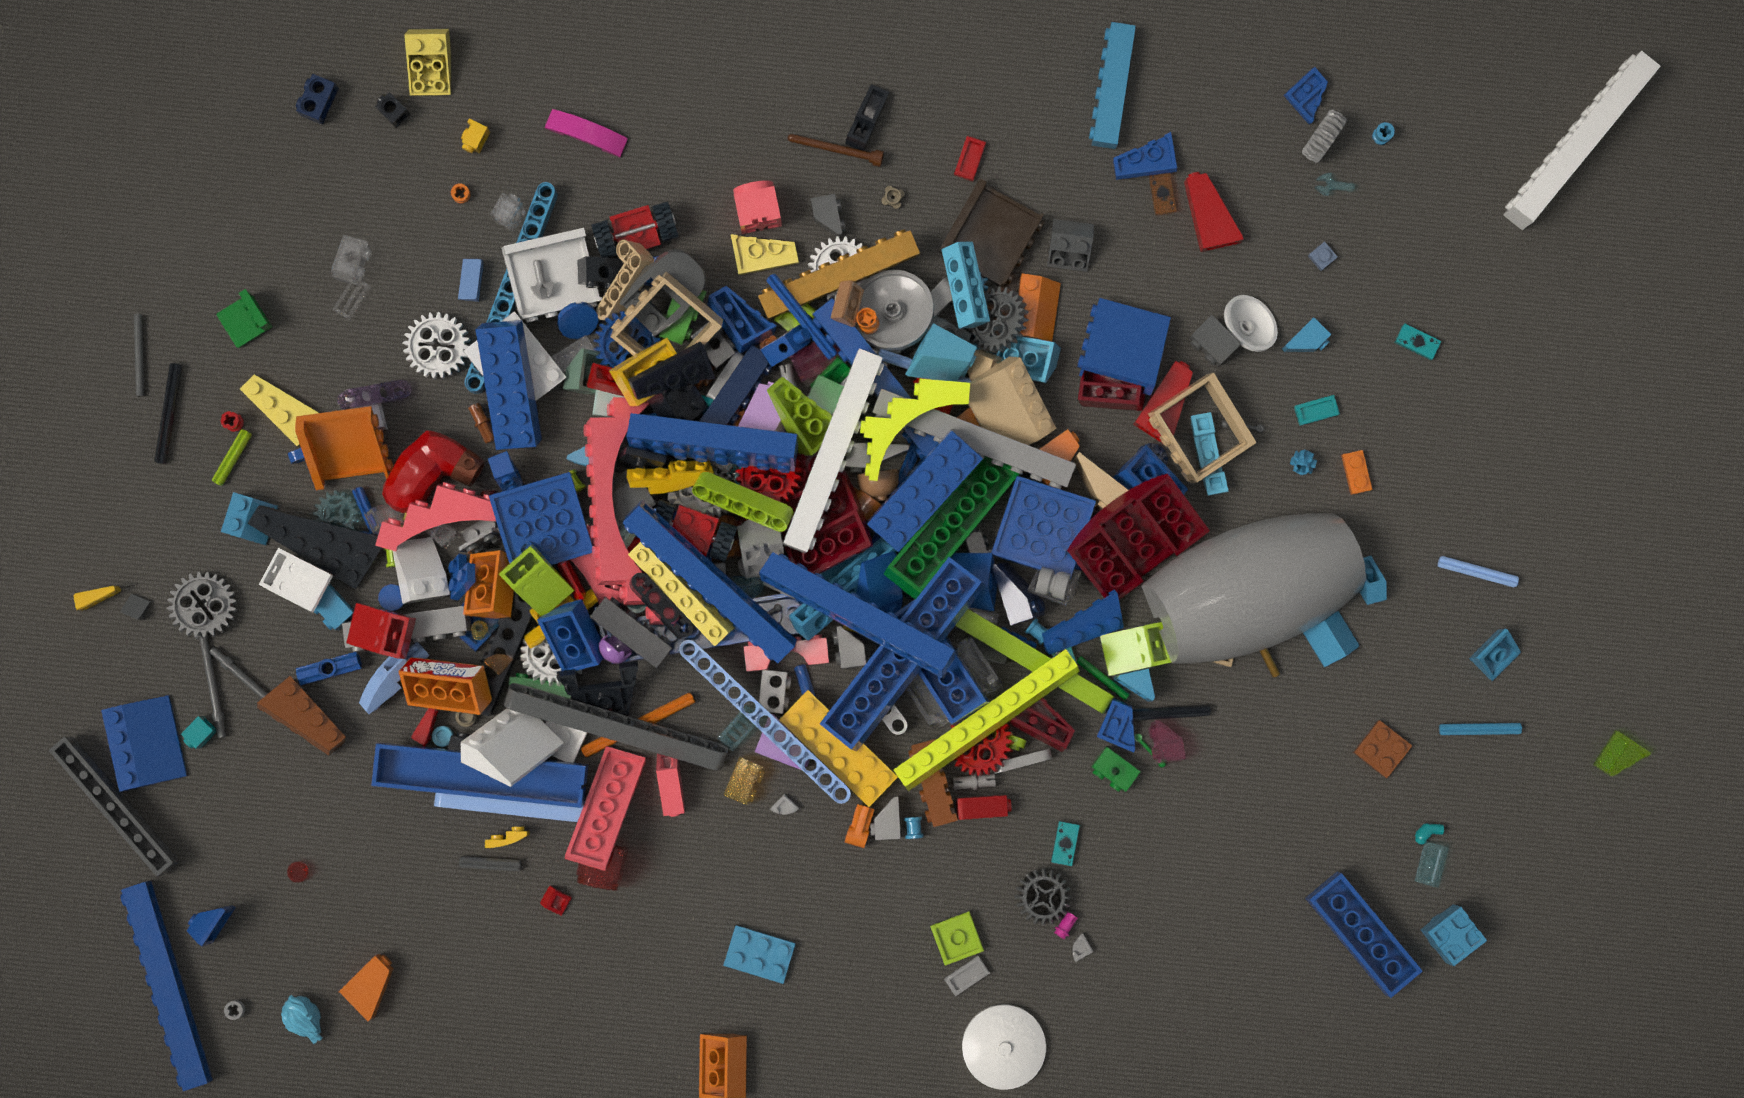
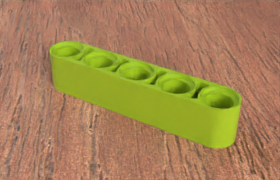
[692,472,794,532]

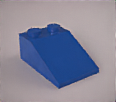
[856,551,903,614]

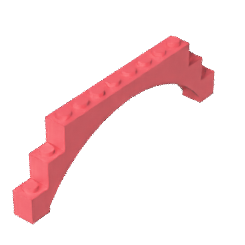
[584,397,679,625]
[375,482,623,608]

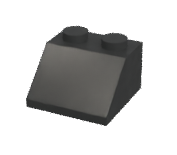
[1189,315,1241,367]
[612,468,656,525]

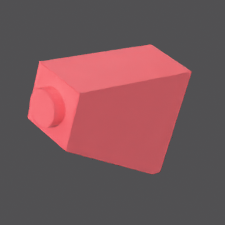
[656,753,685,817]

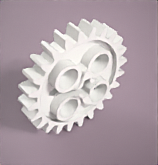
[808,236,872,301]
[403,312,470,379]
[520,627,582,686]

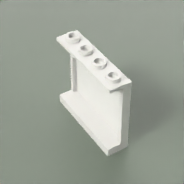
[502,228,602,323]

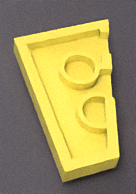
[731,234,799,275]

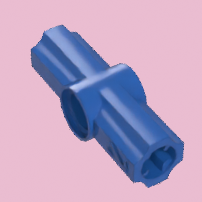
[296,651,362,686]

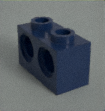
[296,74,339,125]

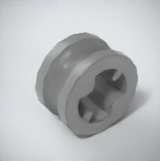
[224,1000,245,1020]

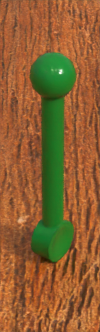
[1134,734,1166,768]

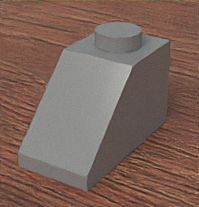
[870,796,900,840]

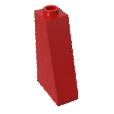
[1184,172,1243,252]
[1133,361,1193,447]

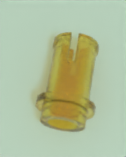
[471,620,488,640]

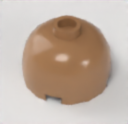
[857,469,899,501]

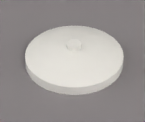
[962,1004,1046,1090]

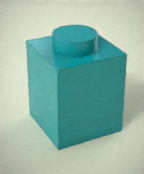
[181,716,217,749]

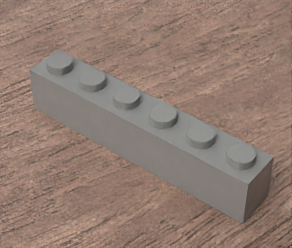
[342,606,472,652]

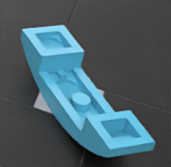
[1191,412,1228,496]

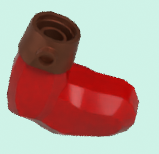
[382,430,485,513]

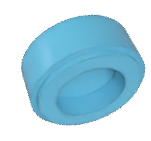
[432,726,454,747]

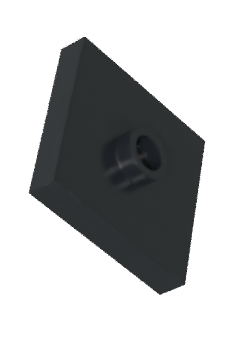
[615,446,667,469]

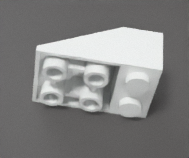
[259,548,333,612]

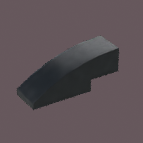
[845,84,890,151]

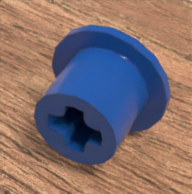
[378,584,404,611]

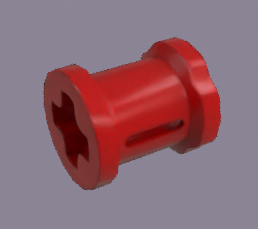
[220,411,244,432]

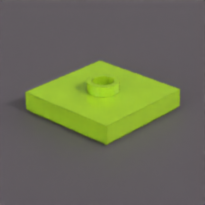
[930,911,984,966]

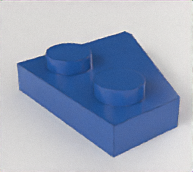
[1284,67,1328,124]
[1097,698,1135,753]

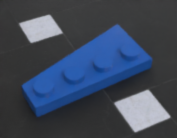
[1042,590,1124,655]

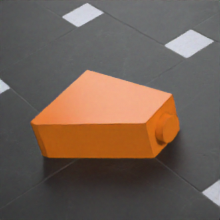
[1039,429,1080,488]
[339,954,394,1021]

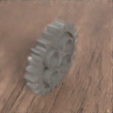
[668,469,730,517]
[167,572,237,639]

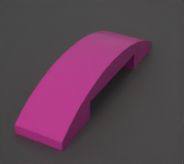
[545,109,628,158]

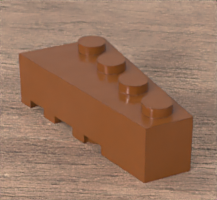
[257,676,346,755]
[908,739,958,827]

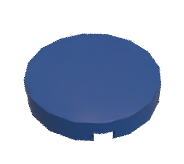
[557,302,598,339]

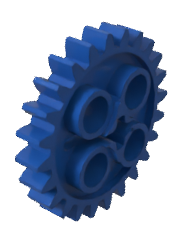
[593,311,660,368]

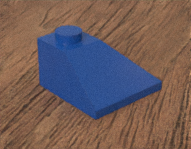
[187,905,236,946]

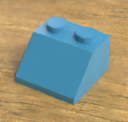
[221,492,279,545]

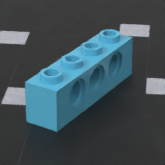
[942,242,990,329]

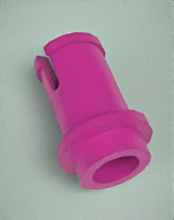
[1054,911,1078,940]

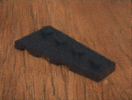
[628,342,715,400]

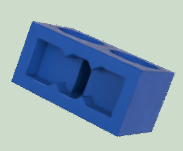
[488,451,523,491]

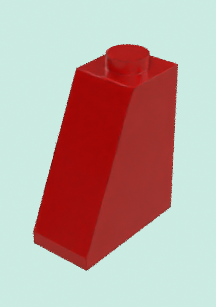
[956,795,1011,820]

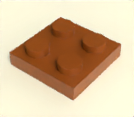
[1353,720,1412,778]

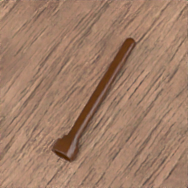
[788,134,884,167]

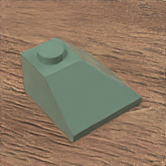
[563,348,608,395]

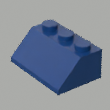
[1113,445,1188,495]
[537,599,604,671]

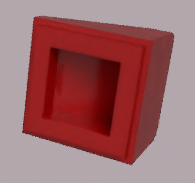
[540,886,572,916]

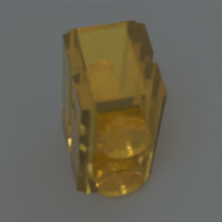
[724,757,765,805]

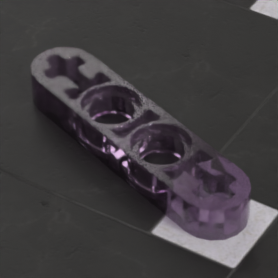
[337,380,412,410]

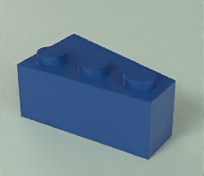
[707,286,777,354]

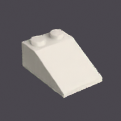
[393,537,450,604]

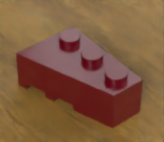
[1078,370,1145,411]
[1007,698,1075,752]

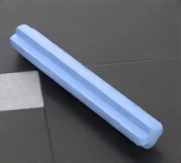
[1438,556,1519,587]

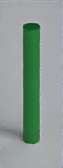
[1076,656,1130,701]

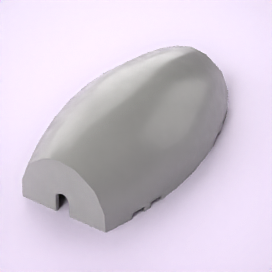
[1142,513,1366,664]

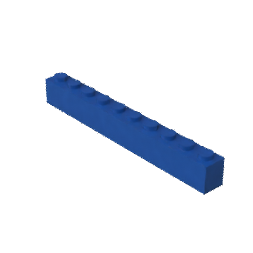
[812,298,939,460]
[623,499,797,663]
[759,552,955,678]
[121,881,213,1091]

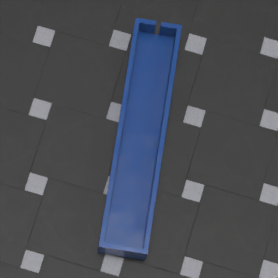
[371,742,588,808]

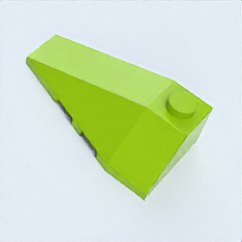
[767,377,832,456]

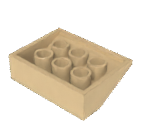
[969,356,1056,445]

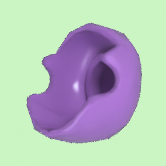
[599,635,632,664]

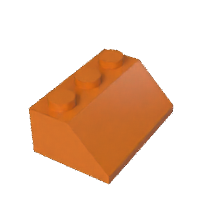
[1018,273,1061,342]
[463,550,514,619]
[699,1034,747,1098]

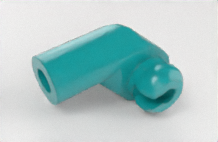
[1415,823,1444,845]

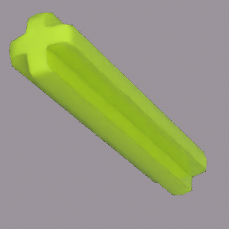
[212,429,252,486]

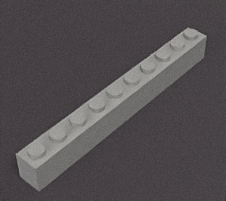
[872,389,1076,489]

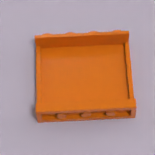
[295,406,393,490]

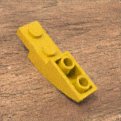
[627,460,714,494]

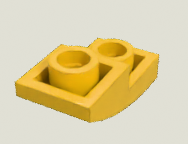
[485,827,530,848]

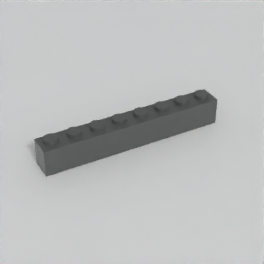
[48,736,180,877]

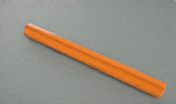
[581,693,695,757]

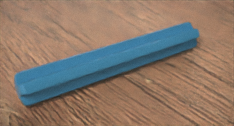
[1439,723,1522,735]

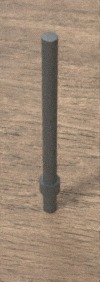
[195,615,227,738]
[209,647,268,699]

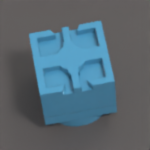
[1420,904,1487,966]

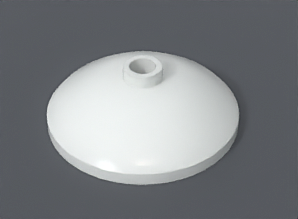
[1224,295,1278,352]

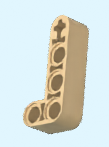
[596,240,654,321]

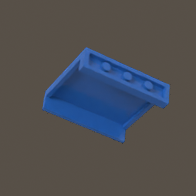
[1077,298,1171,396]

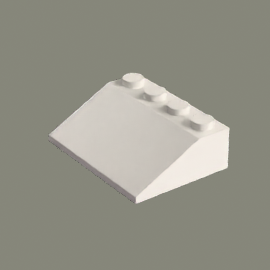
[463,312,566,400]
[461,708,564,787]

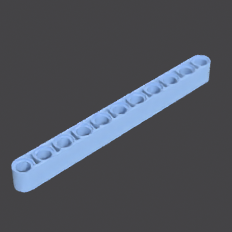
[679,640,851,804]

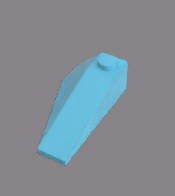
[974,336,1061,383]

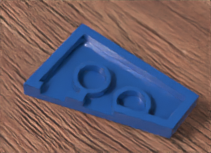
[1113,132,1177,180]

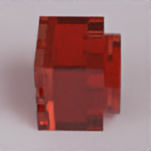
[576,846,628,891]

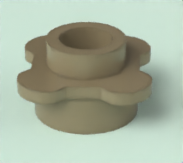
[881,186,904,209]

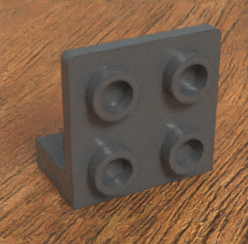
[458,520,502,554]

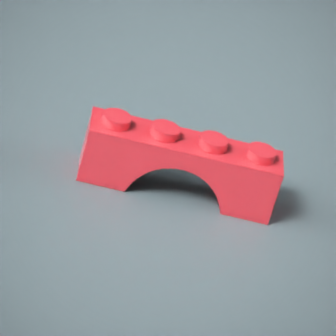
[744,634,829,672]

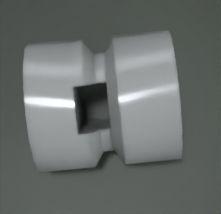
[1035,567,1071,600]

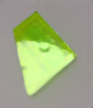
[1593,731,1651,777]

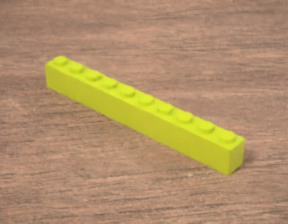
[894,649,1080,791]

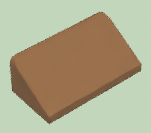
[831,280,864,327]

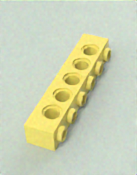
[628,542,735,646]

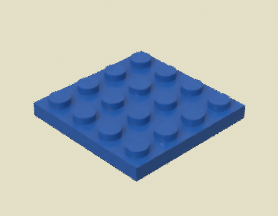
[489,472,593,565]
[991,476,1096,580]

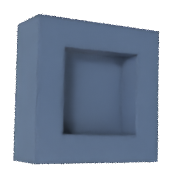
[1308,242,1337,271]

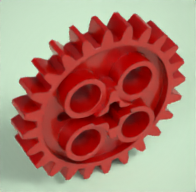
[735,460,803,503]
[951,724,1014,777]

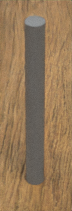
[134,314,144,397]

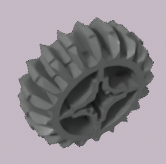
[1015,868,1072,925]

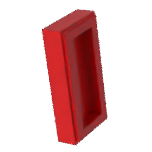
[954,136,986,182]

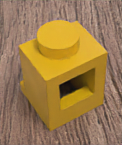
[461,118,490,154]

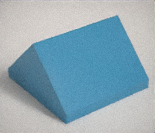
[1303,611,1359,667]
[1469,629,1521,681]
[1113,669,1155,702]

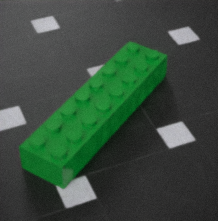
[884,456,1019,600]

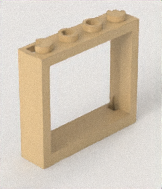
[611,272,723,356]
[1148,373,1257,483]

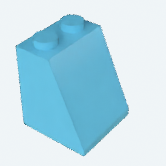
[905,323,977,382]

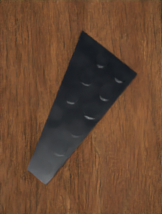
[247,505,382,589]

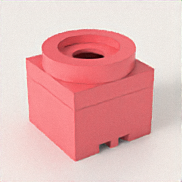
[733,181,782,234]

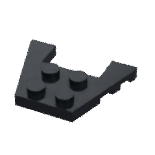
[556,661,638,716]

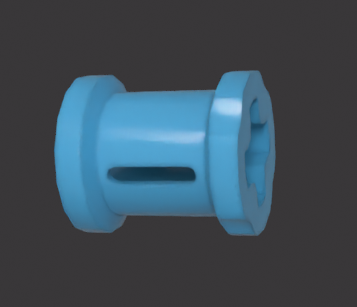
[1372,122,1395,145]
[1025,618,1049,645]
[904,816,924,839]

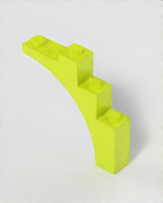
[860,379,970,481]

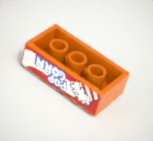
[398,657,492,715]

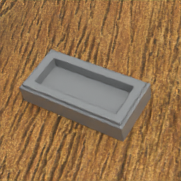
[944,955,990,997]

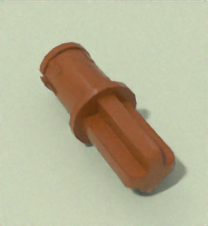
[468,403,494,443]

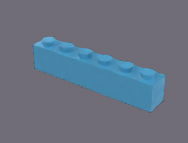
[1089,22,1136,149]

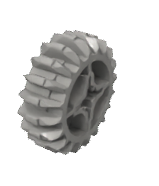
[1302,109,1347,163]

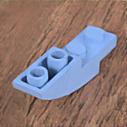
[359,642,430,714]

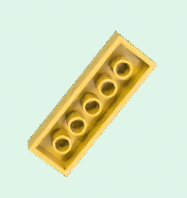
[779,690,898,807]

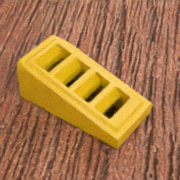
[73,586,121,611]

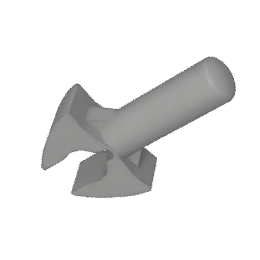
[530,260,554,300]

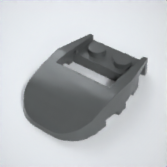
[619,249,706,336]

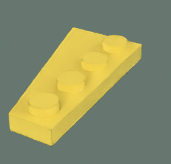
[240,374,318,447]

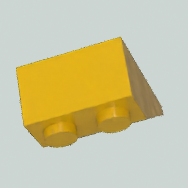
[609,338,677,406]

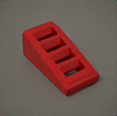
[411,708,439,746]

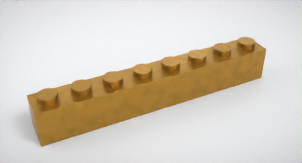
[758,229,920,320]

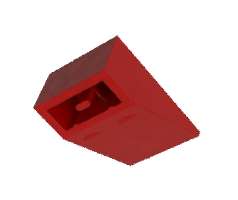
[346,603,416,659]

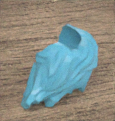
[281,995,323,1044]

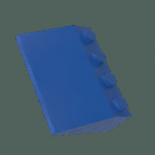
[101,695,187,792]

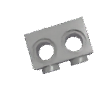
[759,670,791,714]

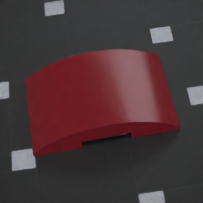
[758,450,873,574]
[1067,473,1210,600]

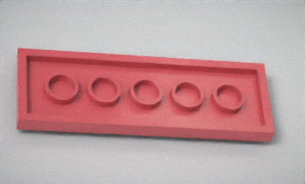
[565,746,646,871]

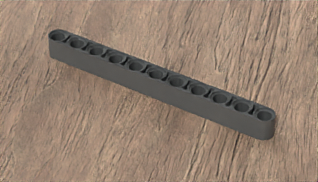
[504,683,728,770]

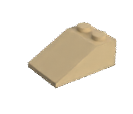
[1073,452,1128,511]

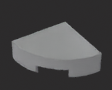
[770,794,799,815]
[1072,933,1093,962]

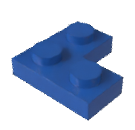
[448,554,475,600]

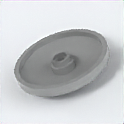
[855,270,934,351]

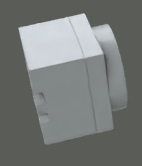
[737,520,784,578]

